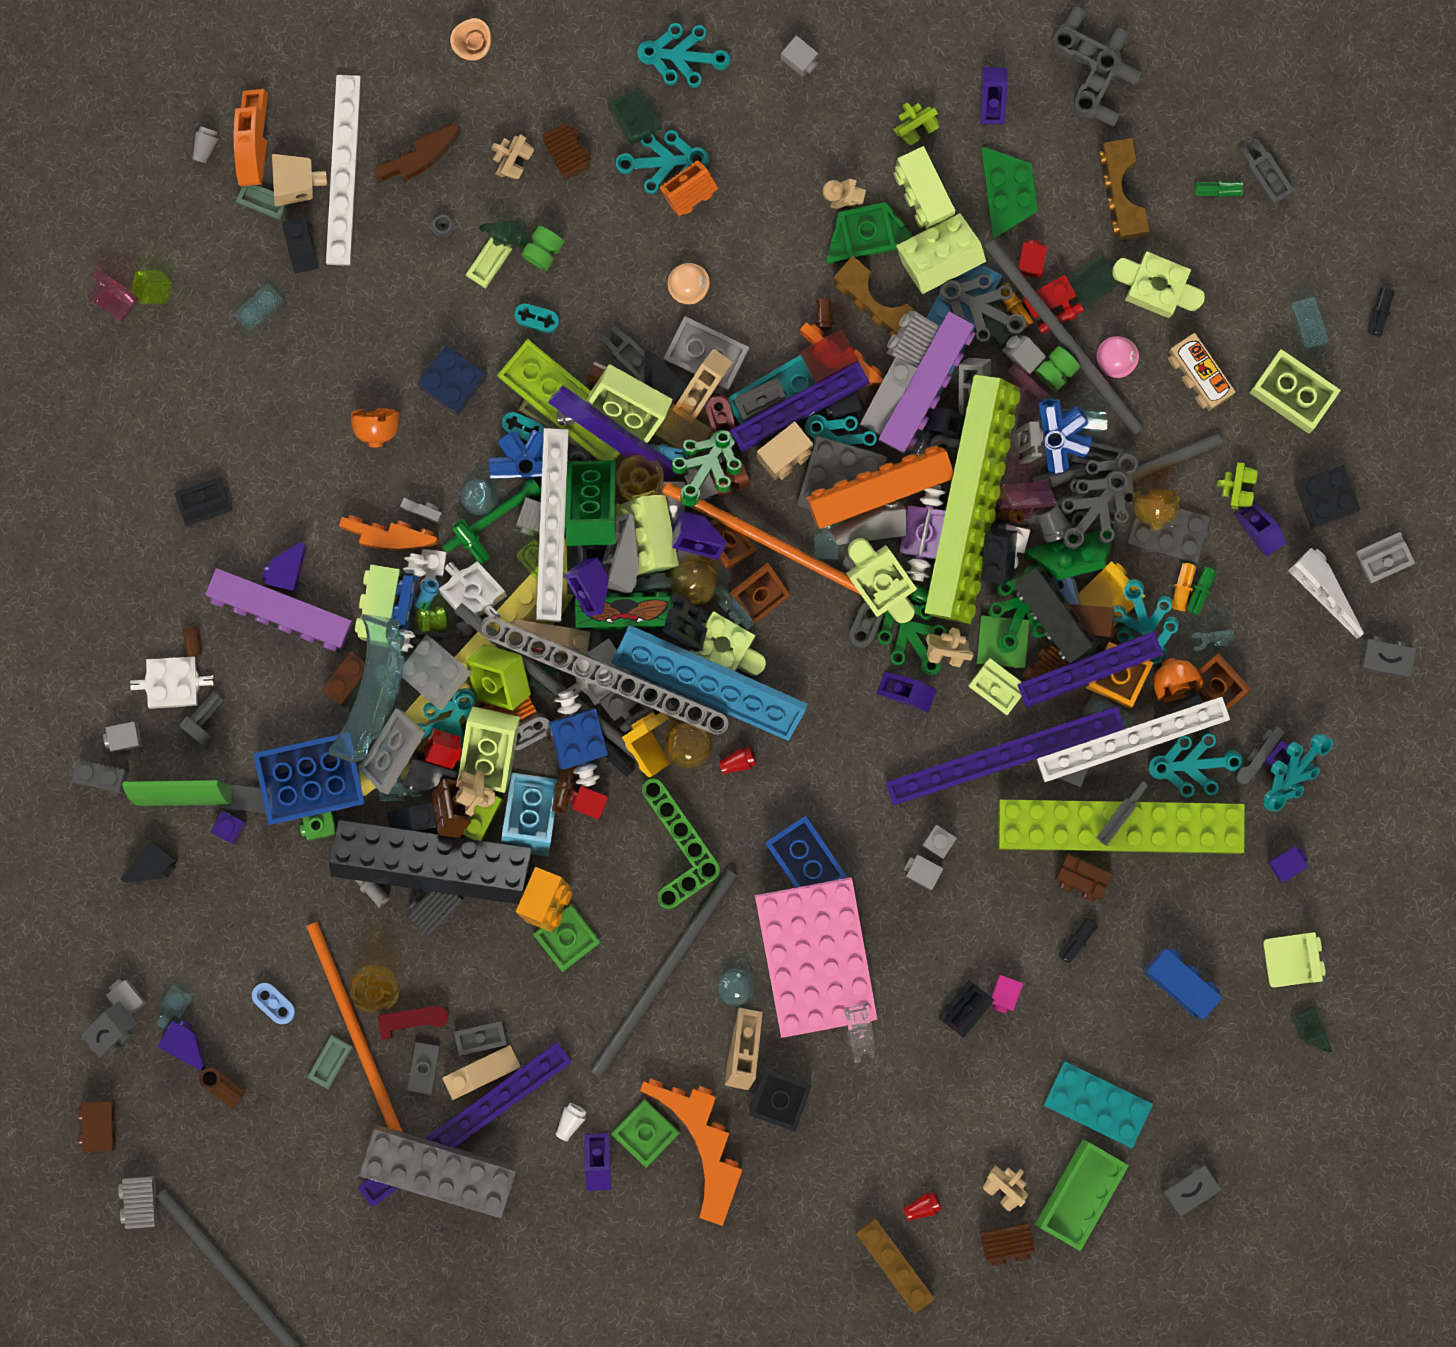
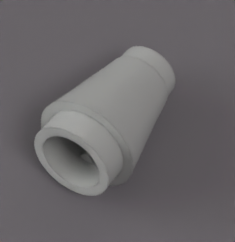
[192,126,219,163]

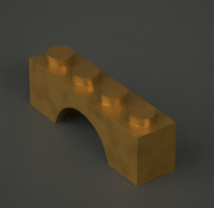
[1099,138,1149,240]
[833,256,916,338]
[855,1217,935,1314]

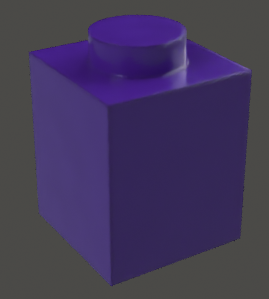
[1264,741,1301,777]
[211,811,247,845]
[1267,846,1308,883]

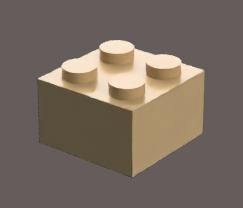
[757,422,813,481]

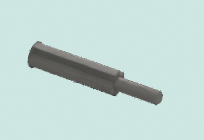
[1096,781,1148,846]

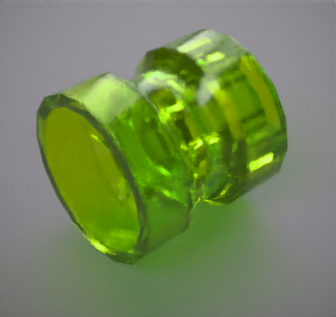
[417,606,446,632]

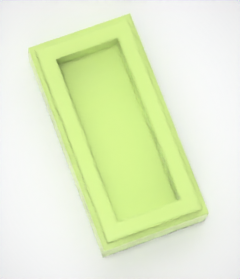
[466,236,512,289]

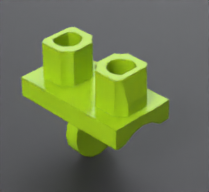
[893,102,939,146]
[1216,463,1258,510]

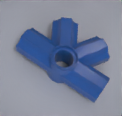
[1039,398,1092,473]
[489,430,543,479]

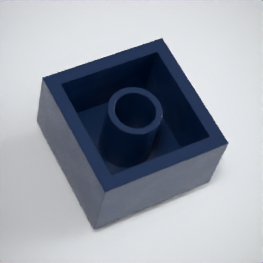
[417,345,486,416]

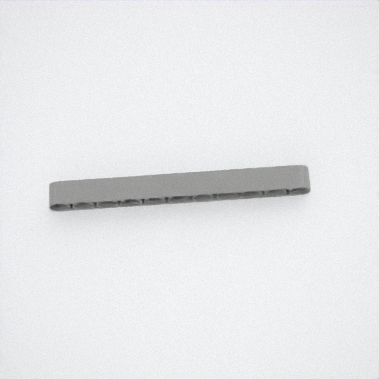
[481,616,728,735]

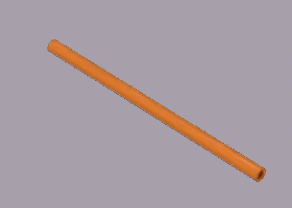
[662,482,862,596]
[306,922,403,1132]

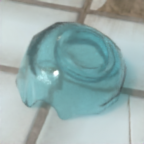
[460,479,499,516]
[717,968,756,1006]

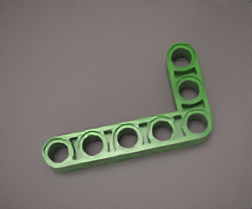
[642,779,720,909]

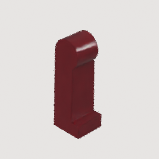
[377,1006,449,1040]

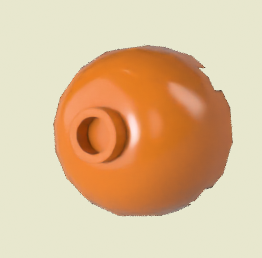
[351,409,399,447]
[1153,658,1203,703]

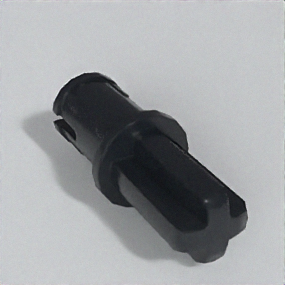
[1368,288,1395,336]
[603,735,636,776]
[1058,917,1098,963]

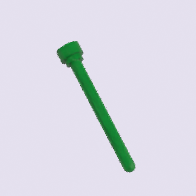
[442,477,541,553]

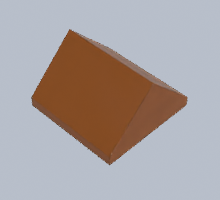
[709,511,757,571]
[729,563,790,625]
[1193,653,1251,710]

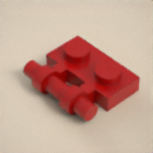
[1023,275,1084,334]

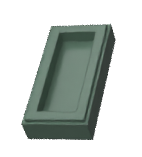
[236,185,288,221]
[307,1035,353,1090]

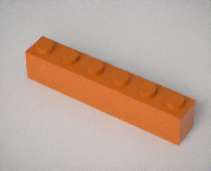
[806,446,954,529]

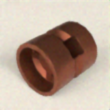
[709,457,751,499]

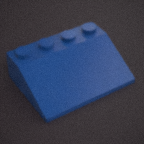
[253,732,365,825]

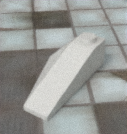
[1288,548,1364,639]

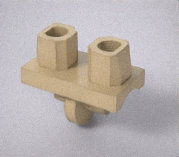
[491,134,534,180]
[823,179,866,209]
[926,628,973,667]
[456,770,495,816]
[983,1165,1029,1211]

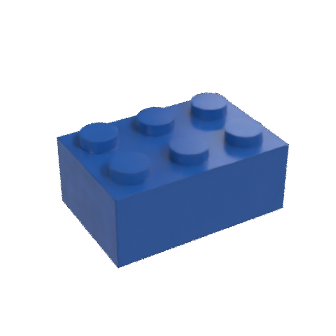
[765,816,847,888]
[1143,948,1222,1020]

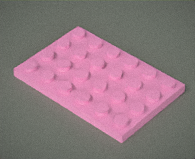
[755,877,877,1038]

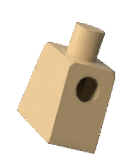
[272,154,327,206]

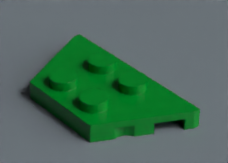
[981,147,1038,239]
[826,202,913,265]
[1024,527,1115,580]

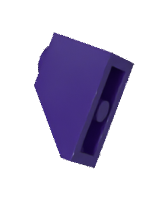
[981,67,1008,124]
[1233,501,1286,556]
[672,511,726,560]
[263,543,307,593]
[564,558,609,616]
[877,671,937,712]
[158,1019,206,1070]
[585,1133,611,1191]

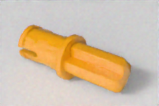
[997,283,1033,328]
[1171,563,1196,612]

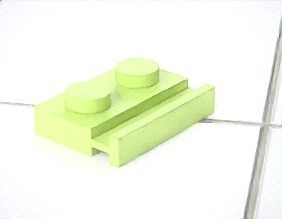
[968,658,1022,715]

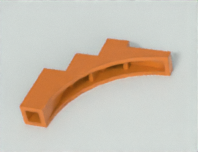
[640,1078,742,1226]

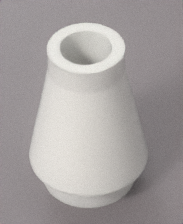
[555,1103,587,1141]

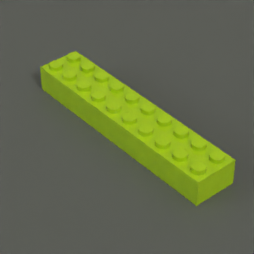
[925,375,1020,624]
[997,800,1244,854]

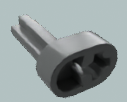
[179,691,224,747]

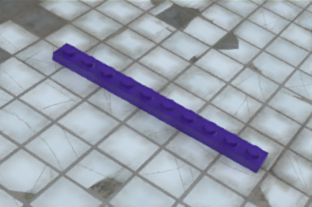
[886,707,1125,806]
[358,1042,571,1207]

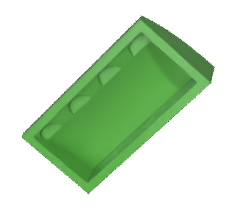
[123,780,232,806]
[1035,1139,1129,1251]

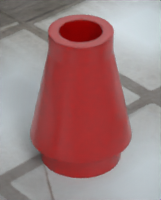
[719,746,757,775]
[903,1192,942,1222]

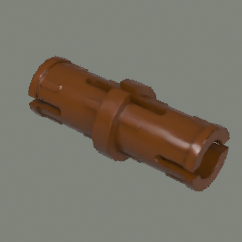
[551,766,576,814]

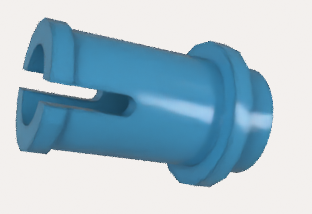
[415,579,439,610]

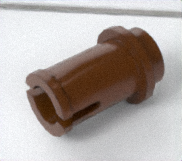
[815,298,834,330]
[994,506,1024,526]
[181,626,202,657]

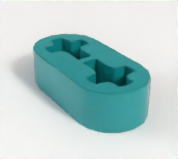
[514,303,559,333]
[502,412,544,442]

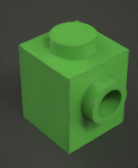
[299,811,337,841]

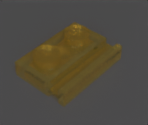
[654,403,712,458]

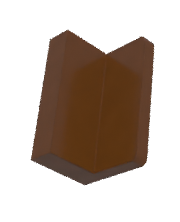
[1070,604,1118,638]

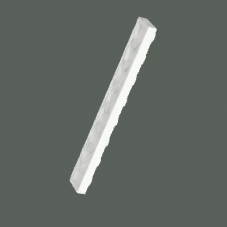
[326,75,361,266]
[536,428,568,622]
[1036,697,1230,783]

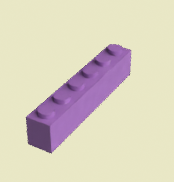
[879,312,976,455]
[205,568,353,652]

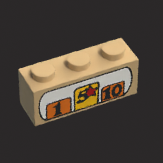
[1168,333,1235,411]

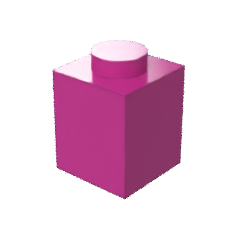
[991,975,1023,1014]

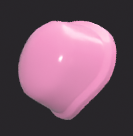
[1096,336,1139,378]

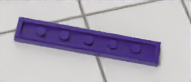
[730,361,870,453]
[548,385,679,482]
[1017,631,1163,708]

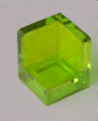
[131,270,172,304]

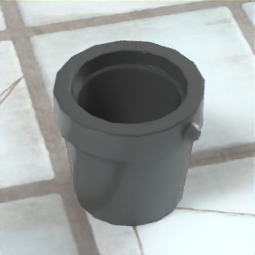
[1035,502,1073,542]

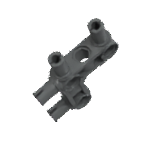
[1052,6,1142,127]

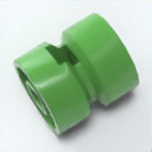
[521,226,565,271]
[1035,346,1080,392]

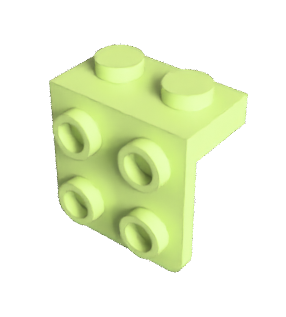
[1263,932,1325,987]

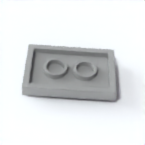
[663,316,749,391]
[397,635,471,711]
[359,708,425,795]

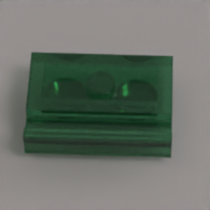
[608,88,662,145]
[1068,254,1122,311]

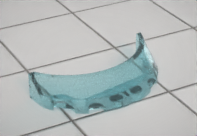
[328,614,405,763]

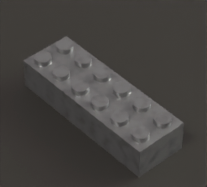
[359,1124,516,1218]

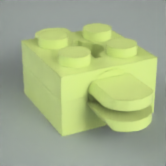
[1112,251,1205,318]
[847,538,917,623]
[687,611,766,676]

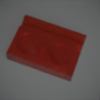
[799,329,858,384]

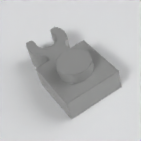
[400,498,443,524]

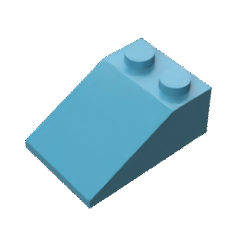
[501,773,558,857]

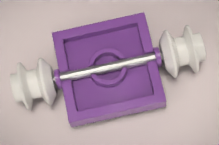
[899,485,946,582]

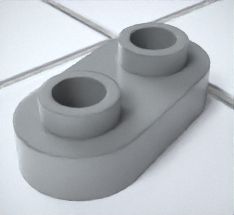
[515,713,550,750]

